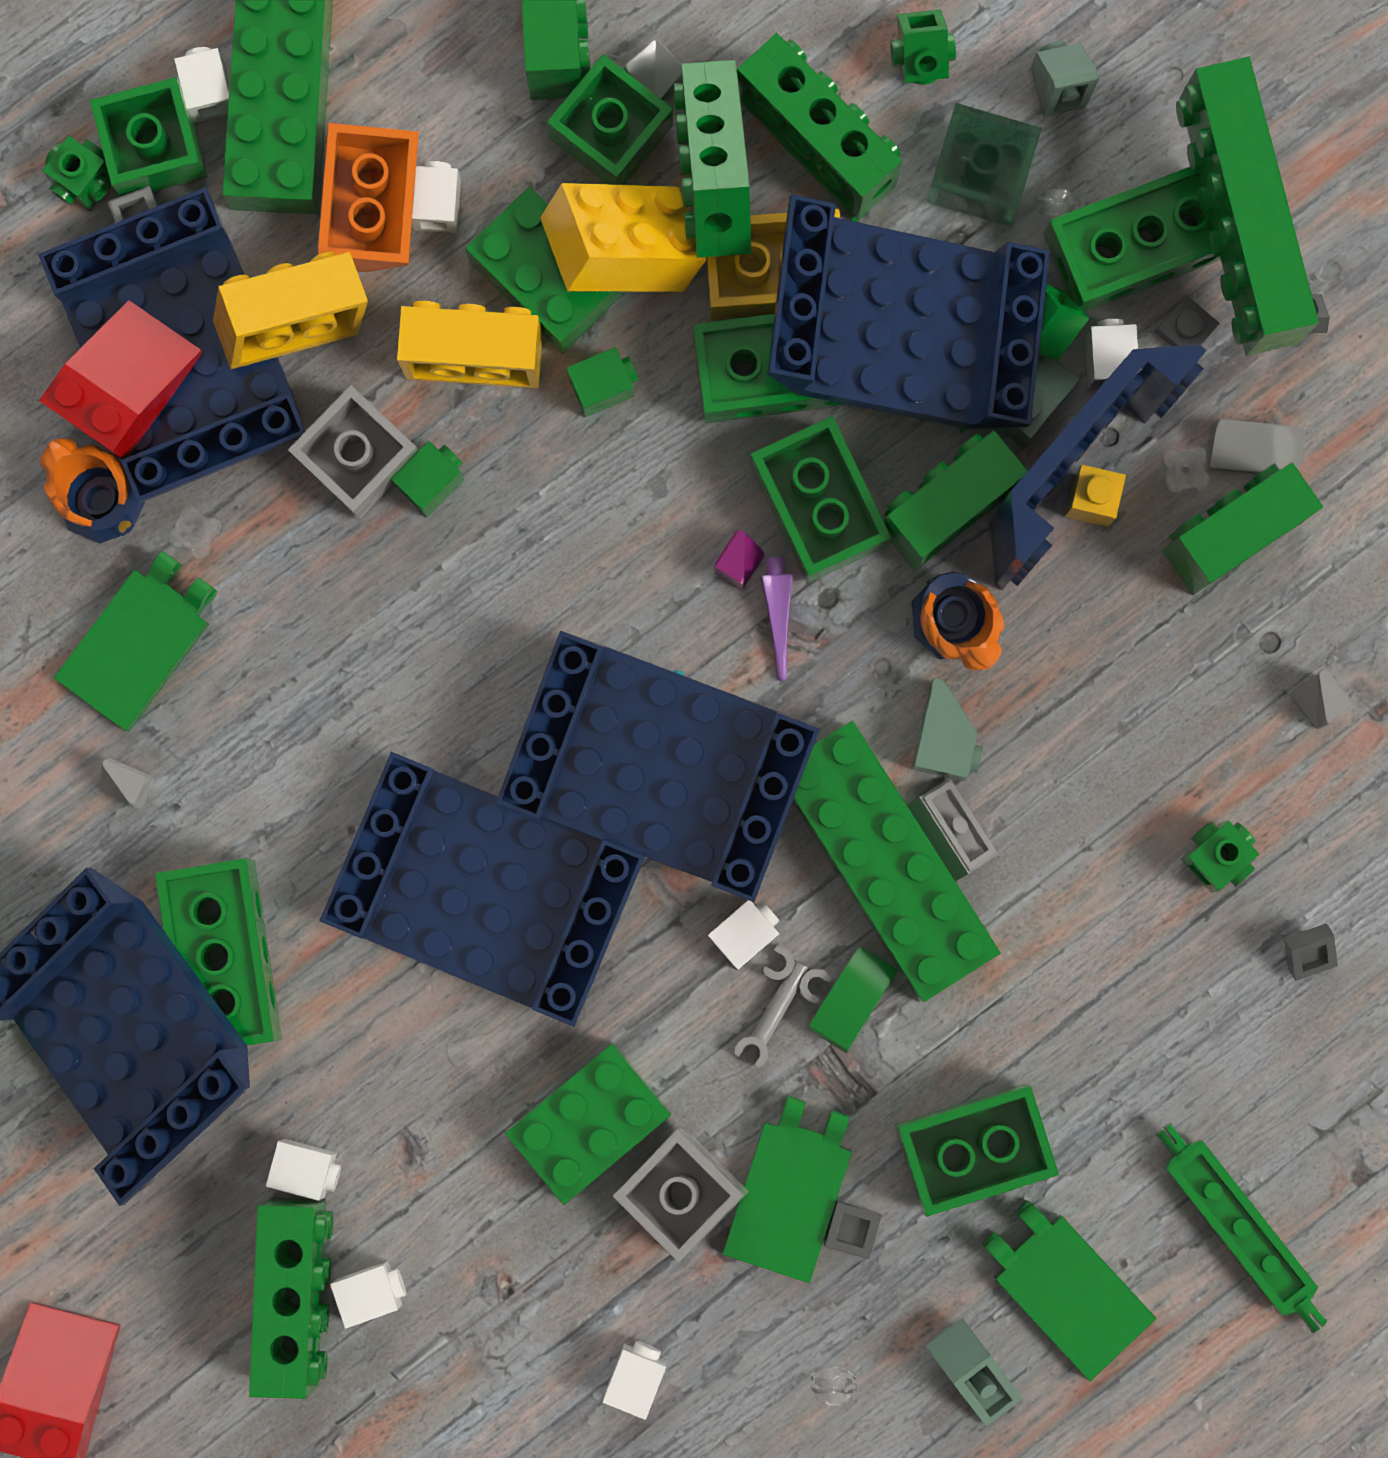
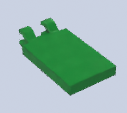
[54,551,218,732]
[722,1095,852,1284]
[982,1200,1157,1382]

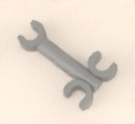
[734,946,832,1068]

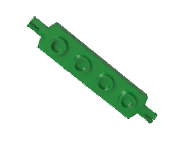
[1156,1123,1327,1333]

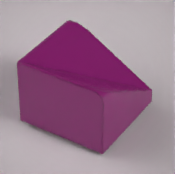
[714,529,764,591]

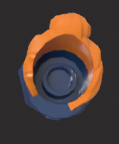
[40,438,145,544]
[911,572,1005,671]

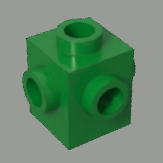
[890,9,956,85]
[42,135,111,211]
[1181,820,1260,893]

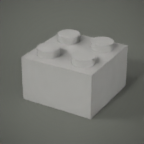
[288,385,419,520]
[613,1127,749,1263]

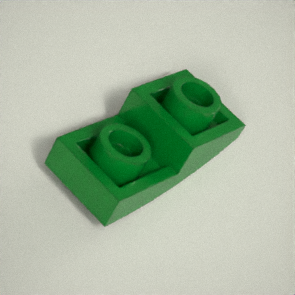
[808,946,898,1054]

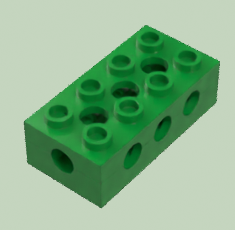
[737,32,902,221]
[674,60,751,258]
[1043,167,1221,312]
[693,314,847,424]
[155,858,282,1046]
[249,1198,334,1399]

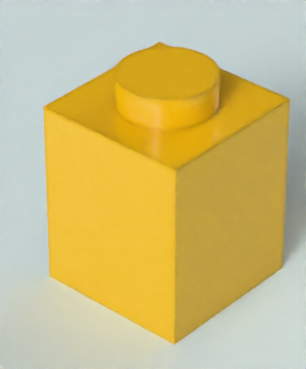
[1065,464,1126,527]

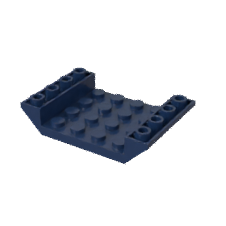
[38,187,306,503]
[767,194,1050,429]
[990,344,1207,590]
[496,631,820,902]
[319,752,645,1027]
[0,867,250,1206]

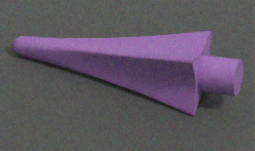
[760,557,793,682]

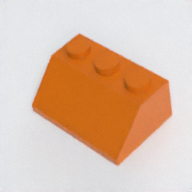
[318,123,419,273]

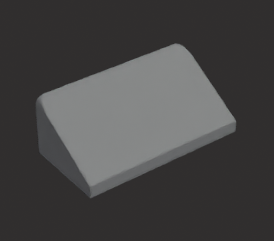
[1208,419,1307,474]
[907,778,998,882]

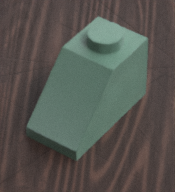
[1031,41,1099,117]
[999,356,1081,449]
[911,678,983,781]
[926,1318,1023,1427]

